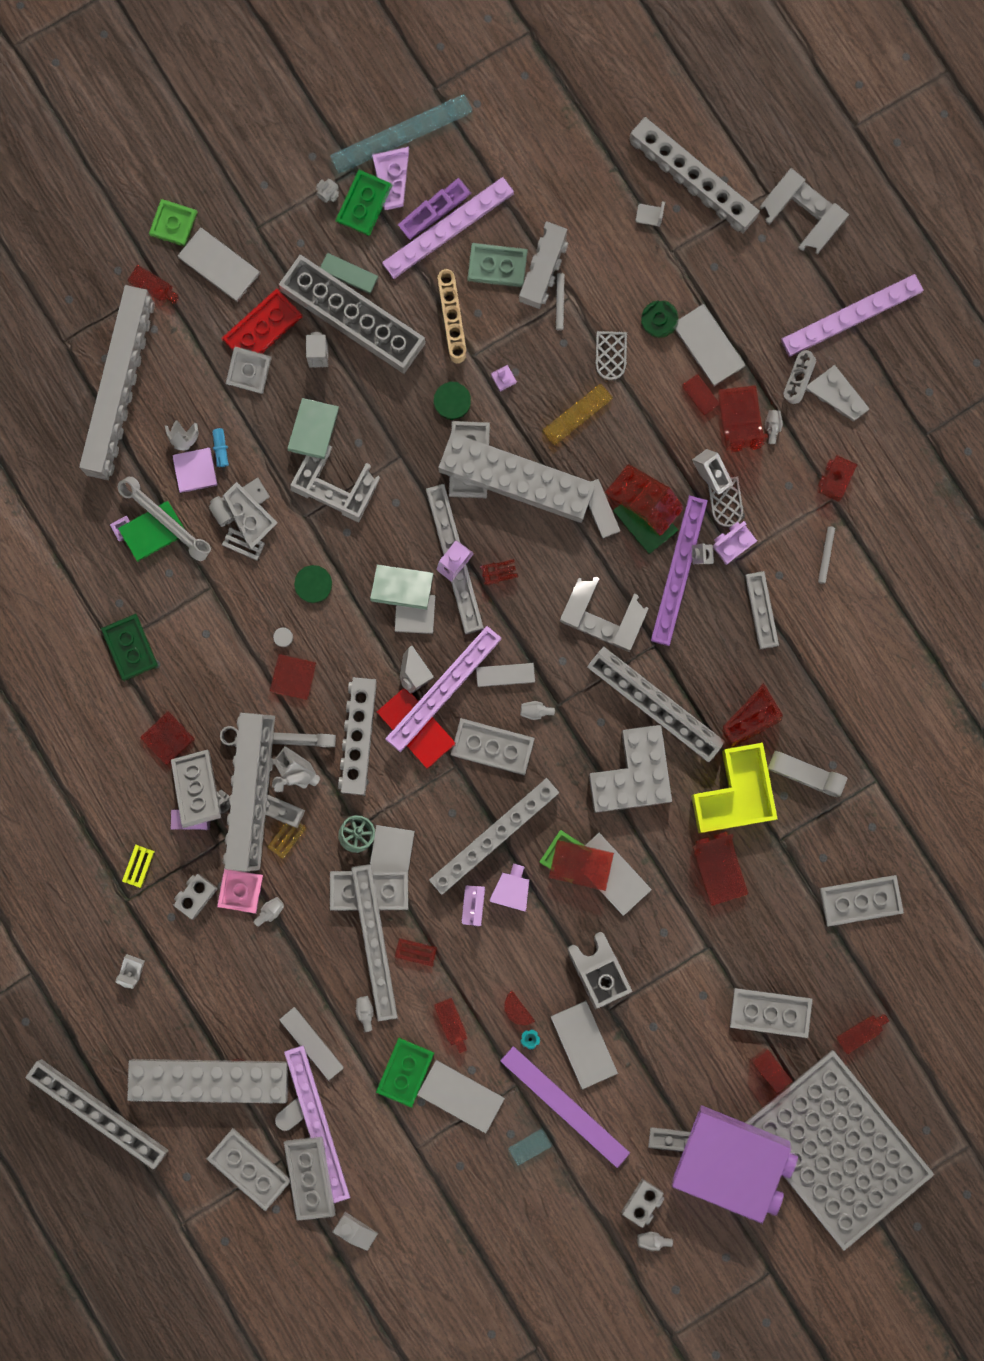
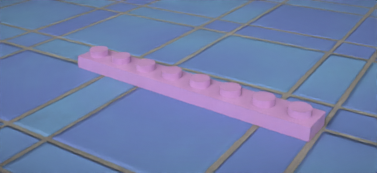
[382,177,514,279]
[781,274,923,357]
[386,626,501,753]
[285,1045,350,1203]

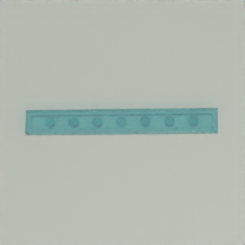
[330,94,473,174]

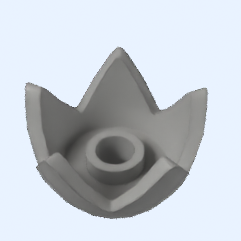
[165,420,199,450]

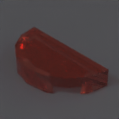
[504,990,535,1025]

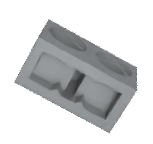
[306,332,328,367]
[173,874,218,919]
[621,1178,664,1228]

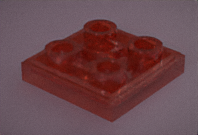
[140,711,195,765]

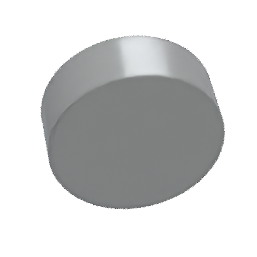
[273,628,293,647]

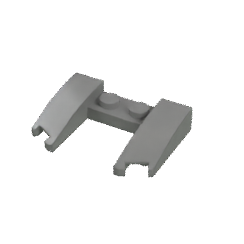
[760,168,849,254]
[290,445,380,523]
[560,577,648,652]

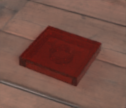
[270,654,316,700]

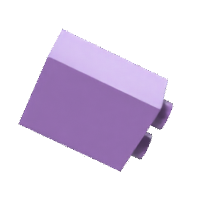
[672,1105,798,1223]

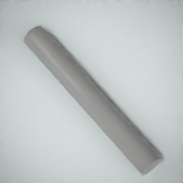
[556,273,564,330]
[818,527,835,584]

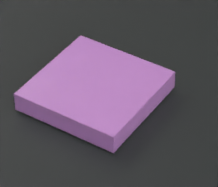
[173,448,217,493]

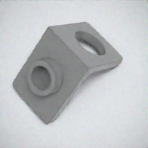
[636,202,665,226]
[692,543,714,564]

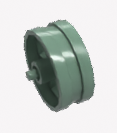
[338,815,375,853]

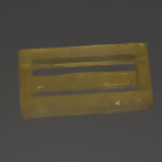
[268,823,306,859]

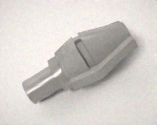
[765,410,783,444]
[520,701,555,720]
[253,897,284,927]
[356,996,373,1032]
[637,1232,673,1251]

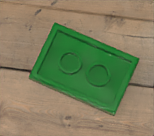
[335,169,393,236]
[118,501,185,562]
[376,1038,435,1108]

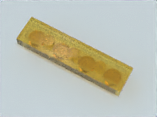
[542,383,613,446]

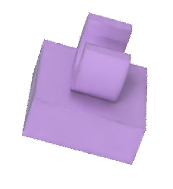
[491,365,516,391]

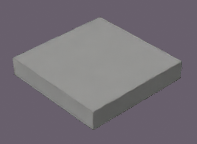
[226,347,272,394]
[395,595,435,634]

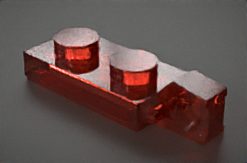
[127,265,179,303]
[434,998,468,1053]
[836,1014,889,1054]

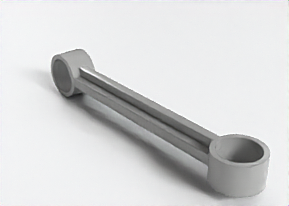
[118,476,211,561]
[220,726,336,747]

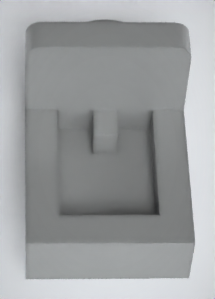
[115,954,145,989]

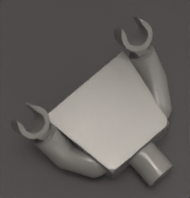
[270,747,320,792]

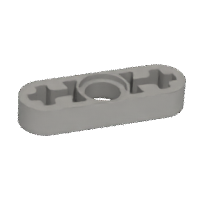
[784,350,816,404]

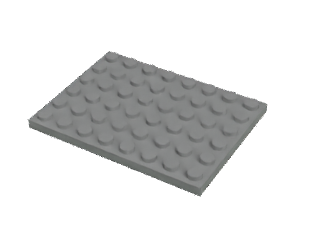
[745,1050,934,1250]

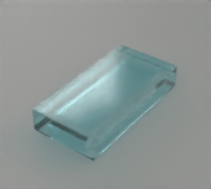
[508,1129,552,1166]

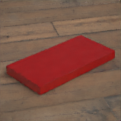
[222,289,303,354]
[377,688,456,769]

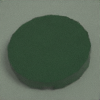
[641,300,679,338]
[434,382,471,420]
[294,565,332,603]

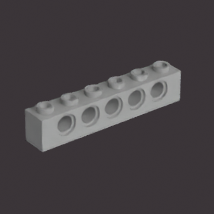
[338,677,377,796]

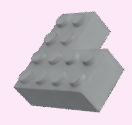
[589,725,672,813]

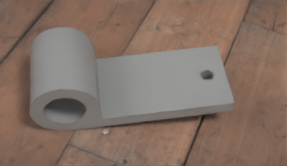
[209,478,270,527]

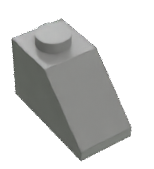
[692,449,733,494]
[399,646,434,694]
[333,1212,378,1251]

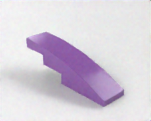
[398,178,471,239]

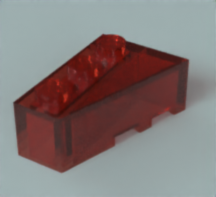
[722,683,783,748]

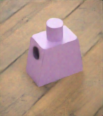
[437,541,474,582]
[490,864,529,911]

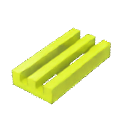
[122,845,155,888]

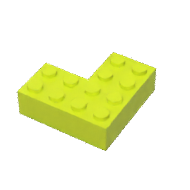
[692,743,777,833]

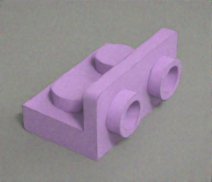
[713,521,757,565]
[462,885,485,926]

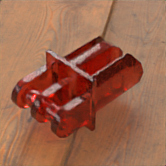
[480,559,519,586]

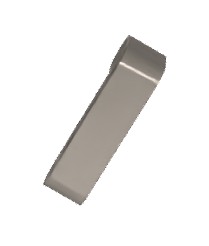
[768,751,848,797]

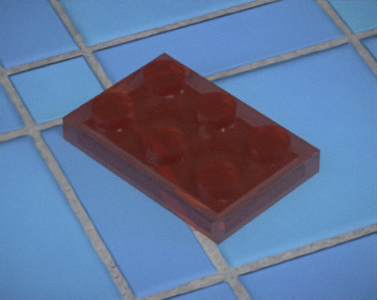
[549,840,614,891]

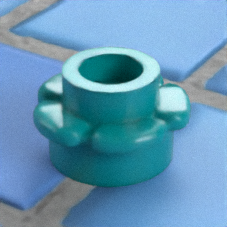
[521,1030,540,1049]

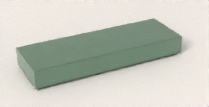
[320,253,378,294]

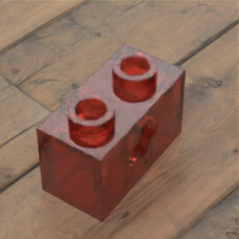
[818,455,857,502]
[750,1048,792,1093]

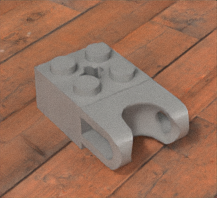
[567,932,632,1010]

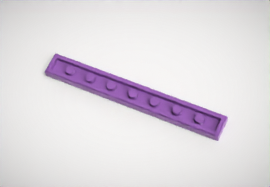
[651,495,708,646]
[500,1046,630,1167]

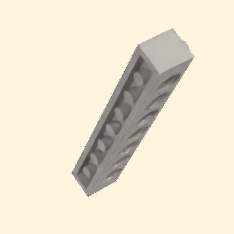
[629,117,760,233]
[587,647,725,762]
[429,778,559,895]
[25,1060,169,1170]

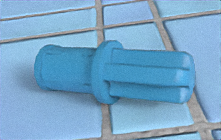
[213,428,229,467]

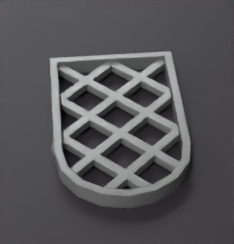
[595,331,627,380]
[708,477,743,527]

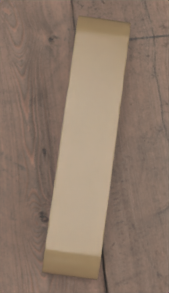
[438,269,466,363]

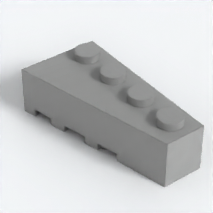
[519,221,568,309]

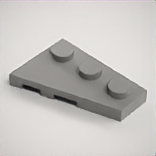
[806,365,869,422]
[222,482,277,550]

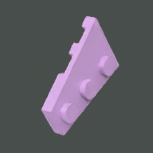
[372,147,409,210]

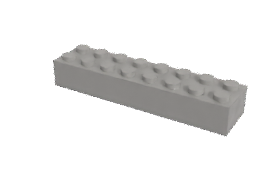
[279,255,425,374]
[439,432,596,523]
[223,713,275,872]
[128,1059,289,1103]

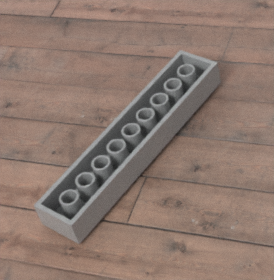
[79,285,155,480]

